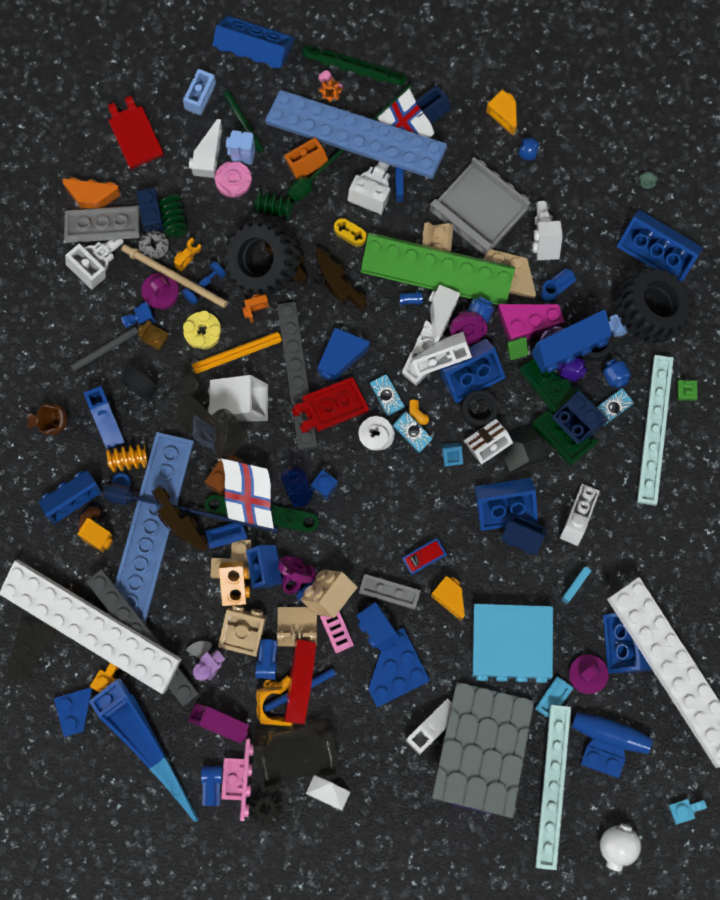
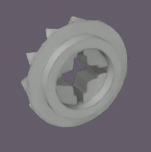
[139,230,169,259]

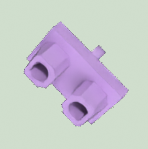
[193,650,225,681]

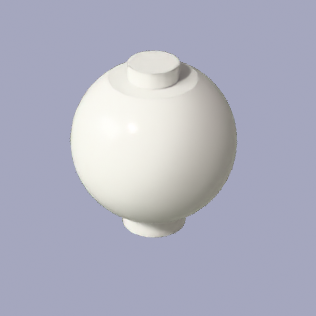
[600,824,641,871]

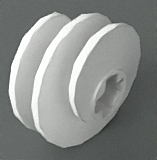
[358,416,395,451]

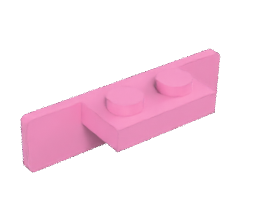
[221,739,254,821]

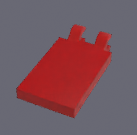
[108,96,164,170]
[291,377,369,433]

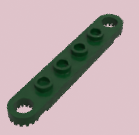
[302,45,407,85]
[205,495,319,533]

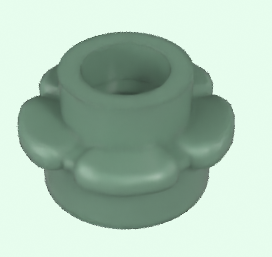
[639,172,658,188]

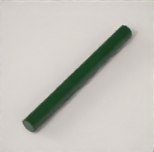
[223,90,264,153]

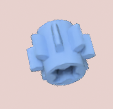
[609,315,628,337]

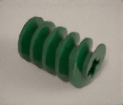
[253,189,294,220]
[159,195,188,238]

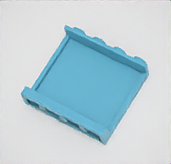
[472,604,553,683]

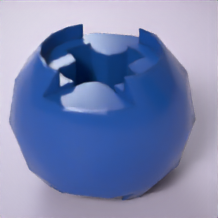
[518,138,540,161]

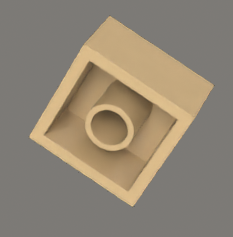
[300,570,357,618]

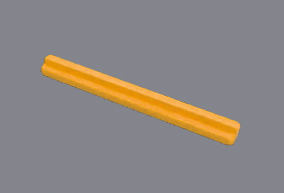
[192,332,282,374]

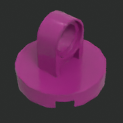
[141,273,179,310]
[449,310,487,346]
[277,556,316,594]
[569,655,609,694]

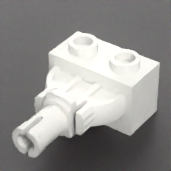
[347,162,391,214]
[532,201,563,260]
[65,239,124,290]

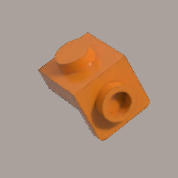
[242,294,269,323]

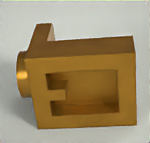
[138,320,169,351]

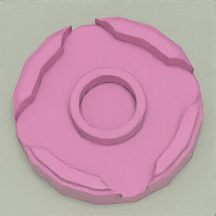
[215,161,252,198]

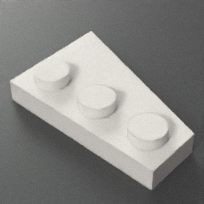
[402,320,446,386]

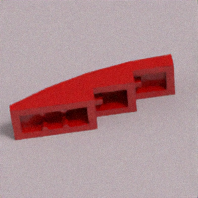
[284,639,316,724]

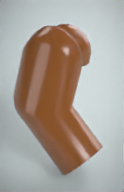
[78,506,101,531]

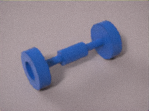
[181,261,226,305]

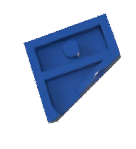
[54,688,93,737]

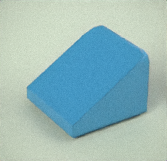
[441,442,463,467]

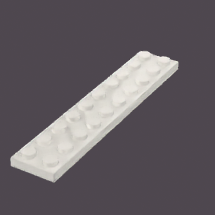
[0,560,182,694]
[607,577,720,768]

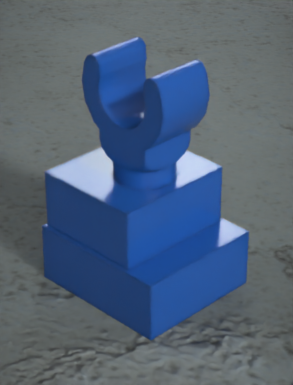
[121,302,156,328]

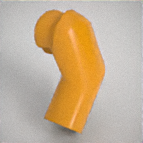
[409,400,429,425]
[263,675,290,694]

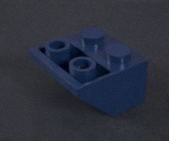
[552,391,609,445]

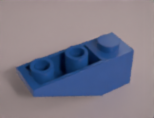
[83,386,125,449]

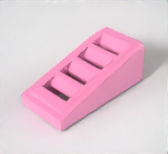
[320,612,354,654]

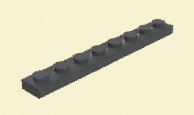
[277,302,317,451]
[86,569,199,706]

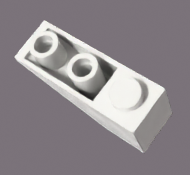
[560,484,600,546]
[406,699,452,755]

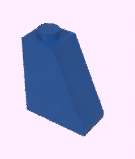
[317,328,370,380]

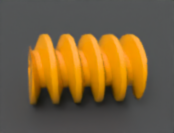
[106,444,148,472]

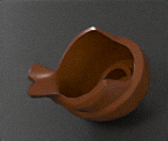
[27,403,67,435]

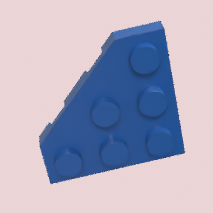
[368,628,430,708]

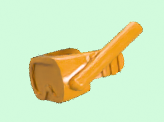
[256,686,293,727]

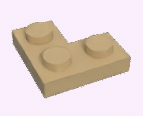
[211,540,252,580]

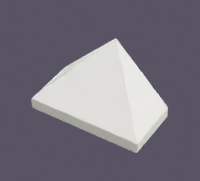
[306,775,350,810]

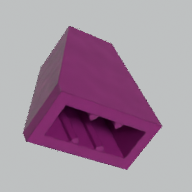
[188,703,249,744]

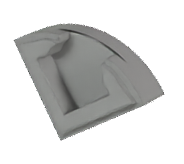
[186,641,213,660]

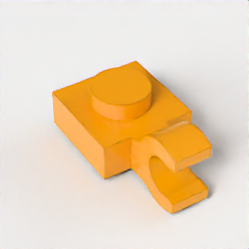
[174,238,202,272]
[90,663,119,693]

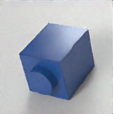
[311,470,338,501]

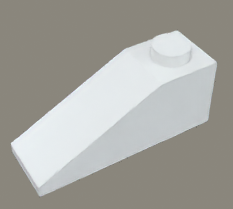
[189,119,222,178]
[429,285,460,345]
[411,332,472,377]

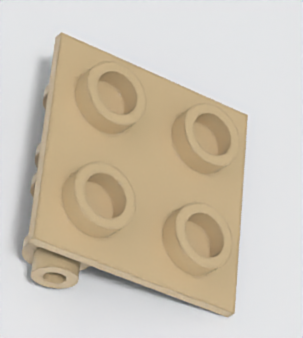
[277,607,317,647]

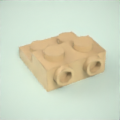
[218,605,267,657]

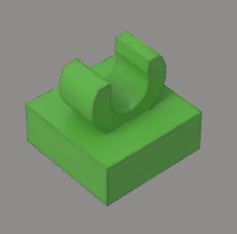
[677,380,698,401]

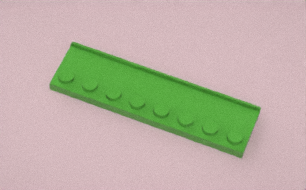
[360,233,515,305]

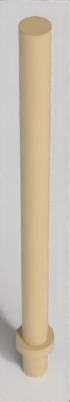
[121,244,228,308]

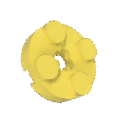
[183,311,221,350]

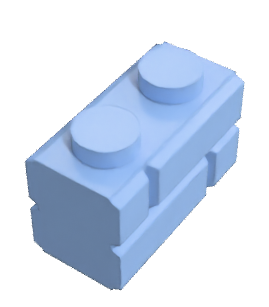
[183,69,216,115]
[226,130,255,165]

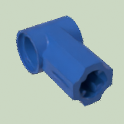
[540,268,577,302]
[255,639,277,680]
[201,766,223,806]

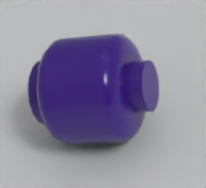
[558,357,587,382]

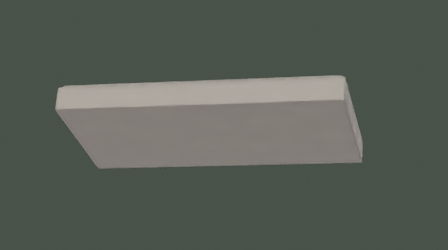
[64,206,140,243]

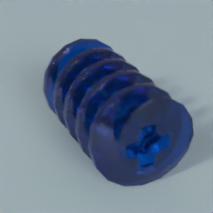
[281,467,313,507]

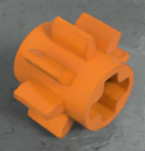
[319,78,343,102]

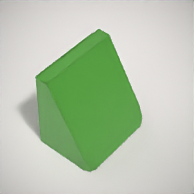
[506,337,528,360]

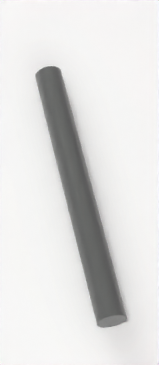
[70,327,138,372]

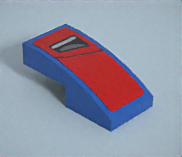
[402,538,448,575]

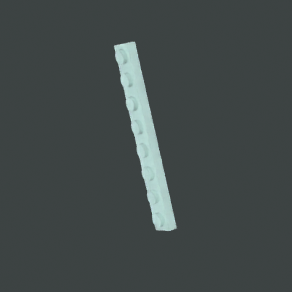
[637,355,673,506]
[535,705,571,870]

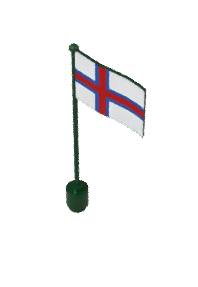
[285,84,434,204]

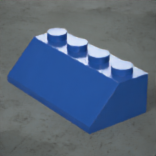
[212,15,295,68]
[616,210,703,282]
[531,309,612,373]

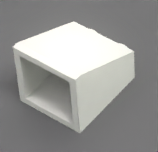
[208,375,268,421]

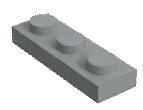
[359,574,421,610]

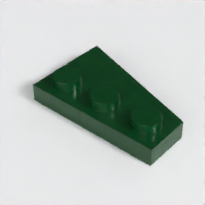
[518,359,584,415]
[532,411,599,466]

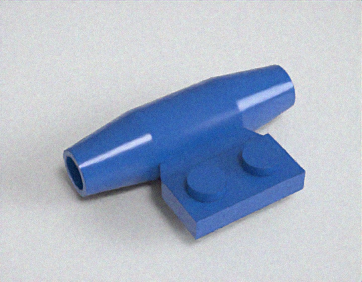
[572,712,653,778]

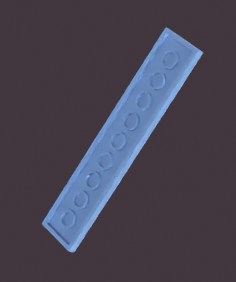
[265,90,447,179]
[107,432,194,624]

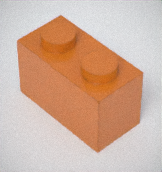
[283,137,328,180]

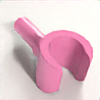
[318,70,343,88]

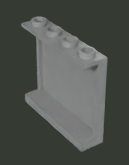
[430,157,530,256]

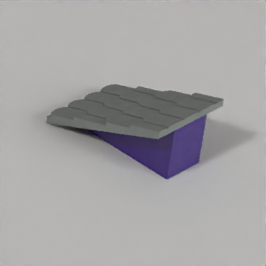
[432,682,534,818]

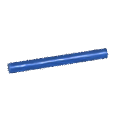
[263,668,336,713]

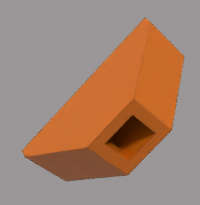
[63,177,121,209]

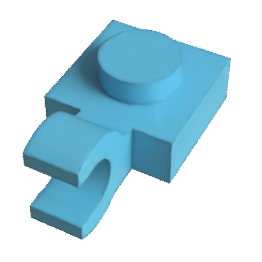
[668,799,707,825]

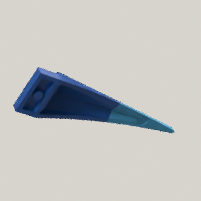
[89,679,199,822]

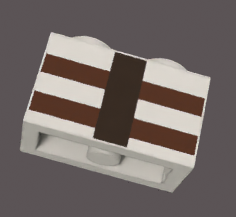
[465,419,513,465]

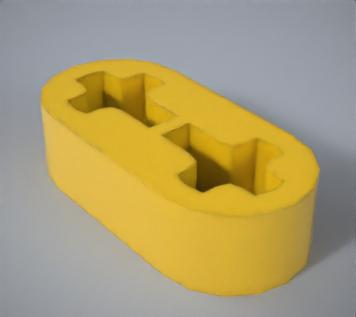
[334,219,366,247]

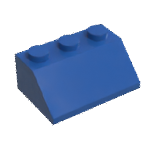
[439,339,506,403]
[38,470,102,524]
[474,478,538,531]
[603,613,653,674]

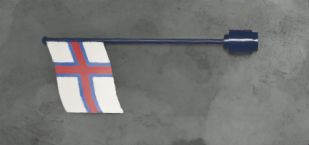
[104,458,278,534]

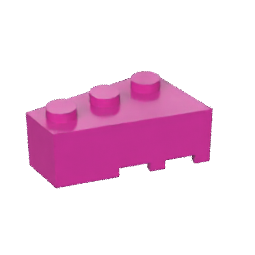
[497,304,565,342]

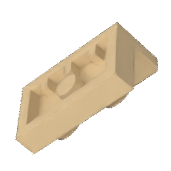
[422,222,453,252]

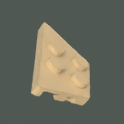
[483,249,536,299]

